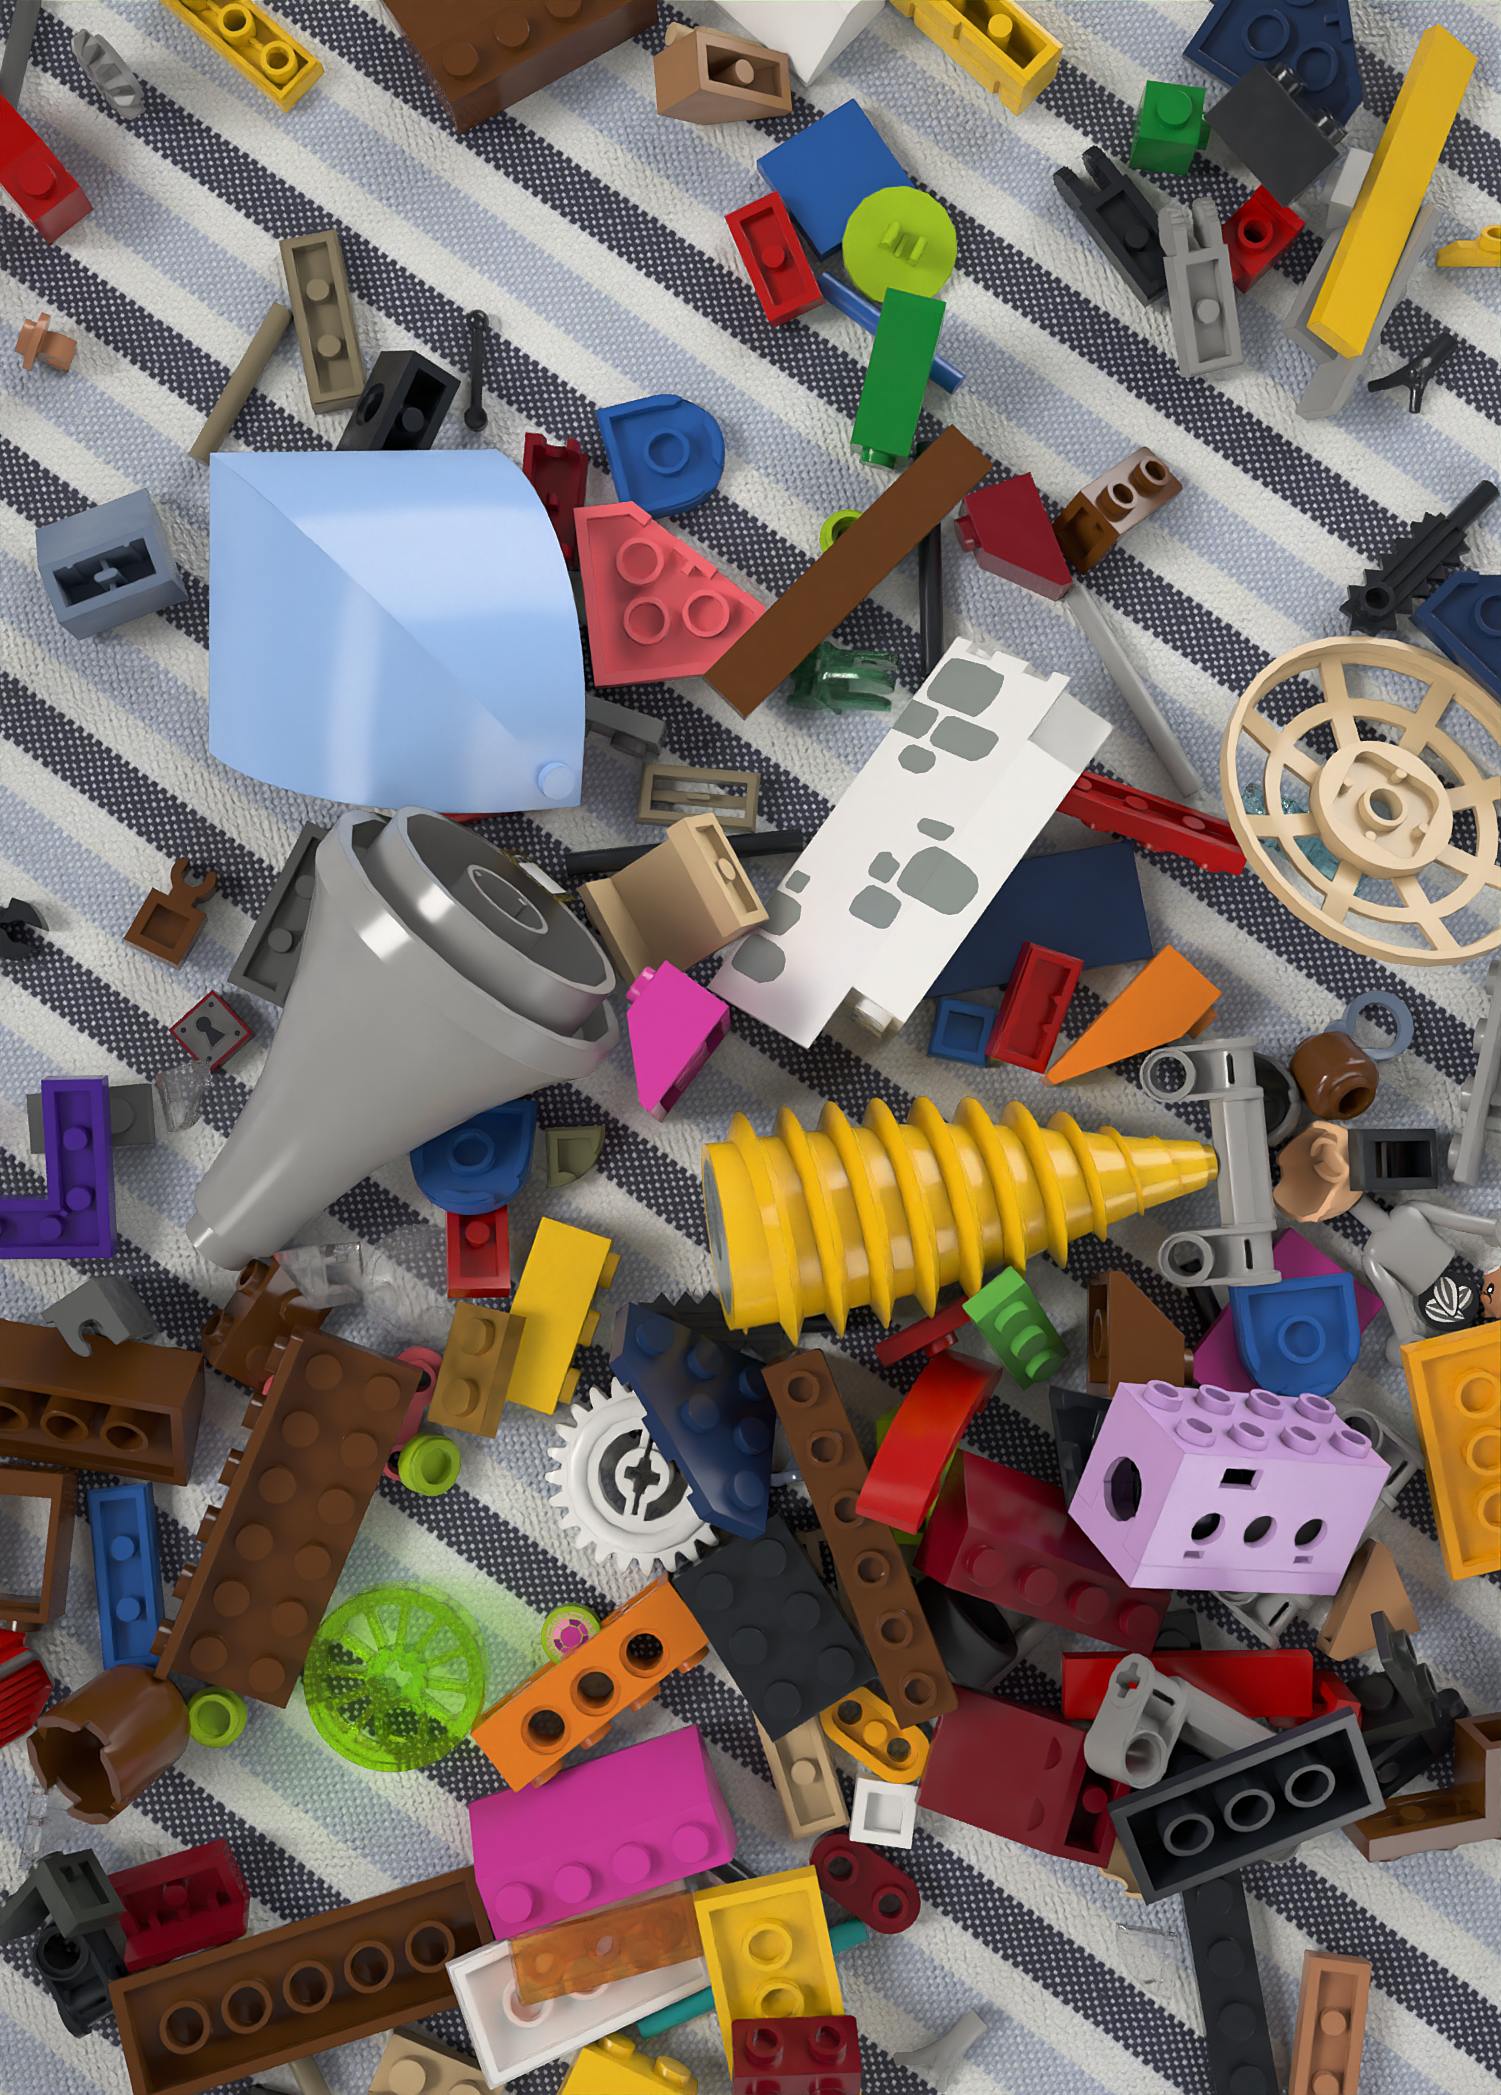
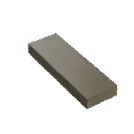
[279,229,368,415]

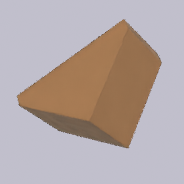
[1314,1538,1421,1661]

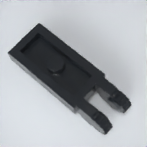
[1053,145,1168,308]

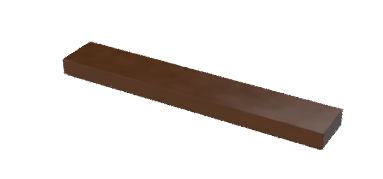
[702,424,994,721]

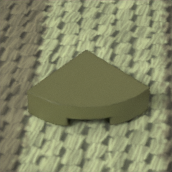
[545,1125,606,1188]

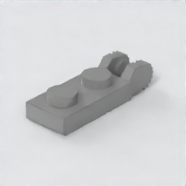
[1157,196,1244,378]

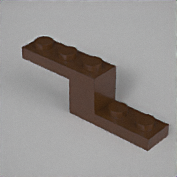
[1341,1711,1501,1863]

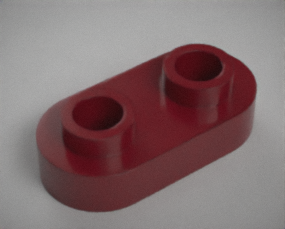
[809,1828,921,1934]

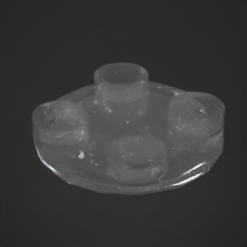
[361,1223,478,1344]

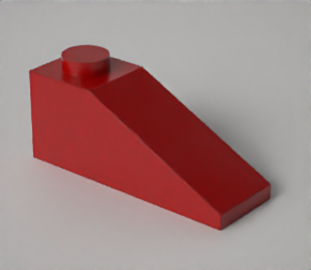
[0,93,94,245]

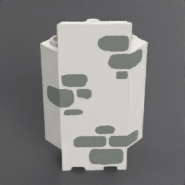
[706,636,1114,1050]

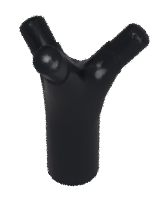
[1367,332,1458,414]

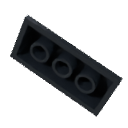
[1106,1705,1386,1906]

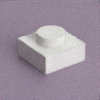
[1320,147,1374,230]
[849,1773,918,1849]

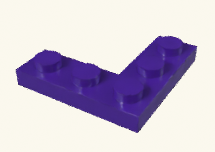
[0,1075,118,1259]

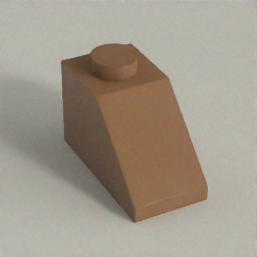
[653,30,792,125]

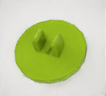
[842,186,957,304]

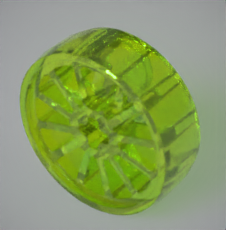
[303,1580,491,1772]

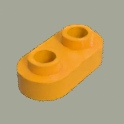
[820,1684,930,1784]

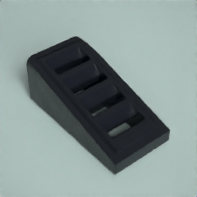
[1348,1129,1438,1191]

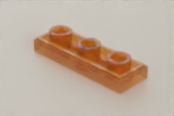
[507,1889,704,2007]

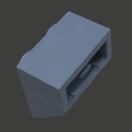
[35,488,189,641]

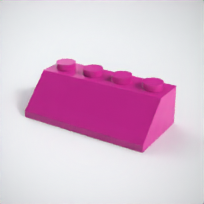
[626,960,732,1123]
[468,1722,739,1941]

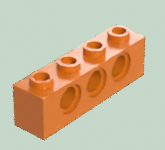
[470,1570,710,1793]

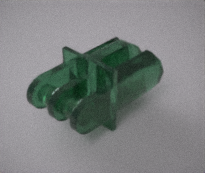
[786,641,900,715]

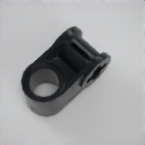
[32,1918,132,2039]

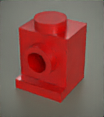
[1221,184,1306,295]

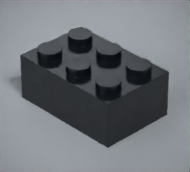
[672,1505,879,1743]

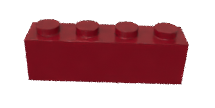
[912,1448,1172,1658]

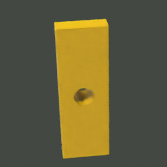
[158,0,325,113]

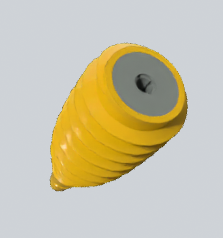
[701,1096,1218,1348]

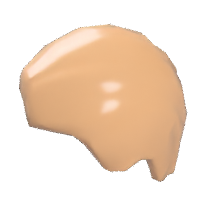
[1272,1121,1363,1223]

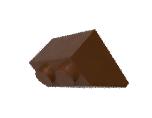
[1086,1271,1194,1397]

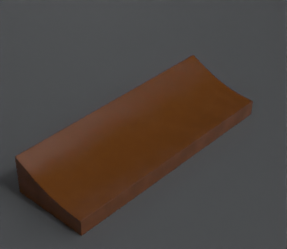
[108,1863,496,2095]

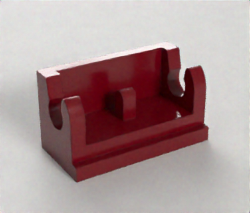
[522,432,589,572]

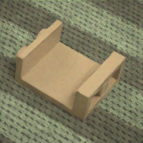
[577,813,770,988]

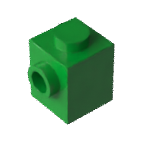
[1128,80,1211,176]

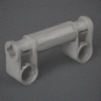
[1140,1036,1282,1287]
[1208,1398,1426,1650]
[1084,1654,1301,1865]

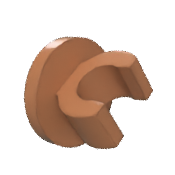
[15,312,77,372]

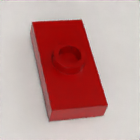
[984,940,1085,1075]
[874,1294,972,1369]

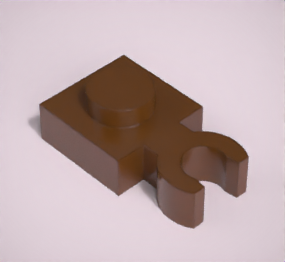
[123,857,219,971]

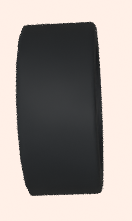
[915,1575,1018,1687]

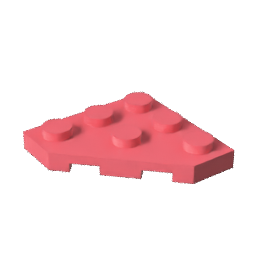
[573,501,766,689]

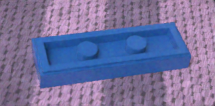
[87,1481,166,1671]

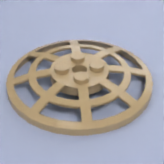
[1219,635,1501,967]

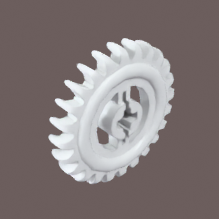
[545,1377,720,1576]

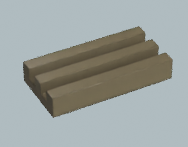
[637,762,761,834]

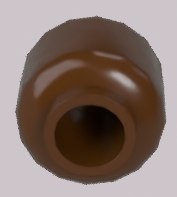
[1287,1031,1379,1121]

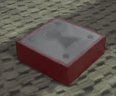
[168,990,257,1075]

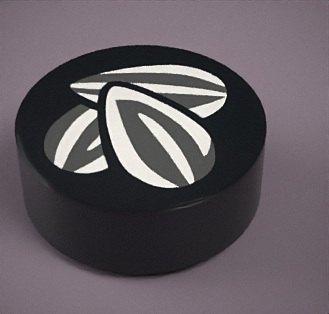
[1413,1271,1479,1332]

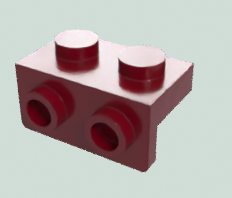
[107,1838,251,1972]
[731,2015,862,2095]

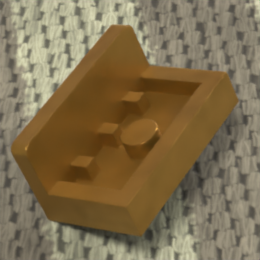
[427,1301,526,1439]

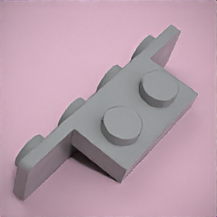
[1280,204,1443,420]
[1448,958,1501,1189]

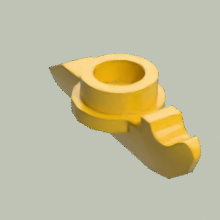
[1435,225,1501,267]

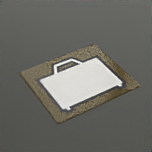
[499,849,578,902]

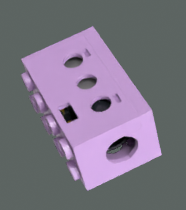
[1068,1380,1392,1595]

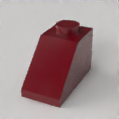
[954,472,1073,601]

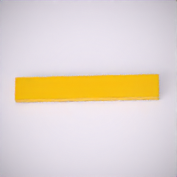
[1306,23,1478,360]

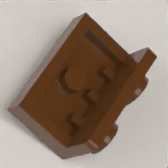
[199,1253,340,1393]

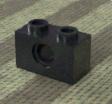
[335,350,461,451]

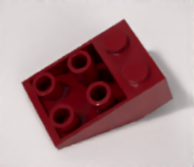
[914,1682,1131,1869]

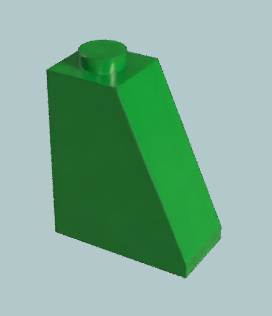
[850,287,947,471]

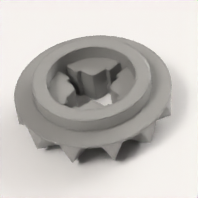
[71,28,145,120]

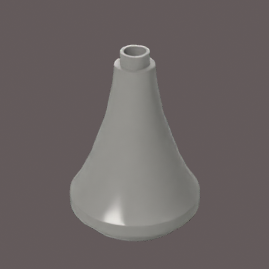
[185,806,620,1271]

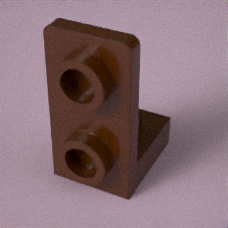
[1051,446,1183,576]

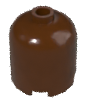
[26,1663,191,1825]

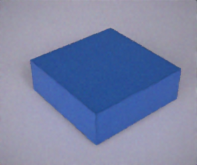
[926,996,998,1069]

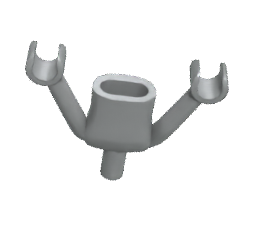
[1347,1192,1501,1369]

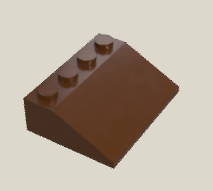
[379,0,659,135]

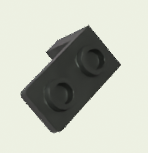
[1345,1610,1438,1747]
[0,1848,126,1943]

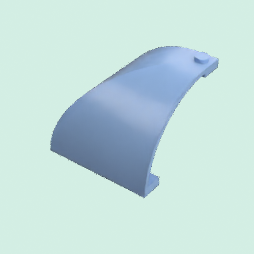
[209,449,585,813]

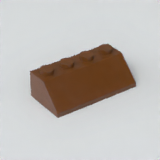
[0,1318,206,1487]

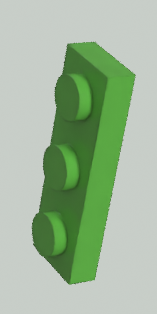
[962,1265,1070,1391]

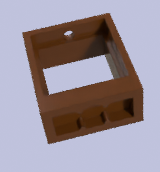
[0,1461,80,1632]

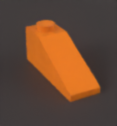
[1038,944,1223,1088]

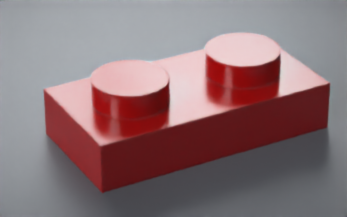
[724,190,825,328]
[445,1204,511,1298]

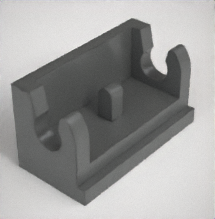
[40,1276,161,1357]

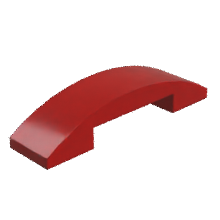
[855,1348,1004,1535]

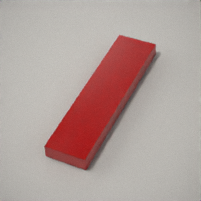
[1062,1649,1313,1720]

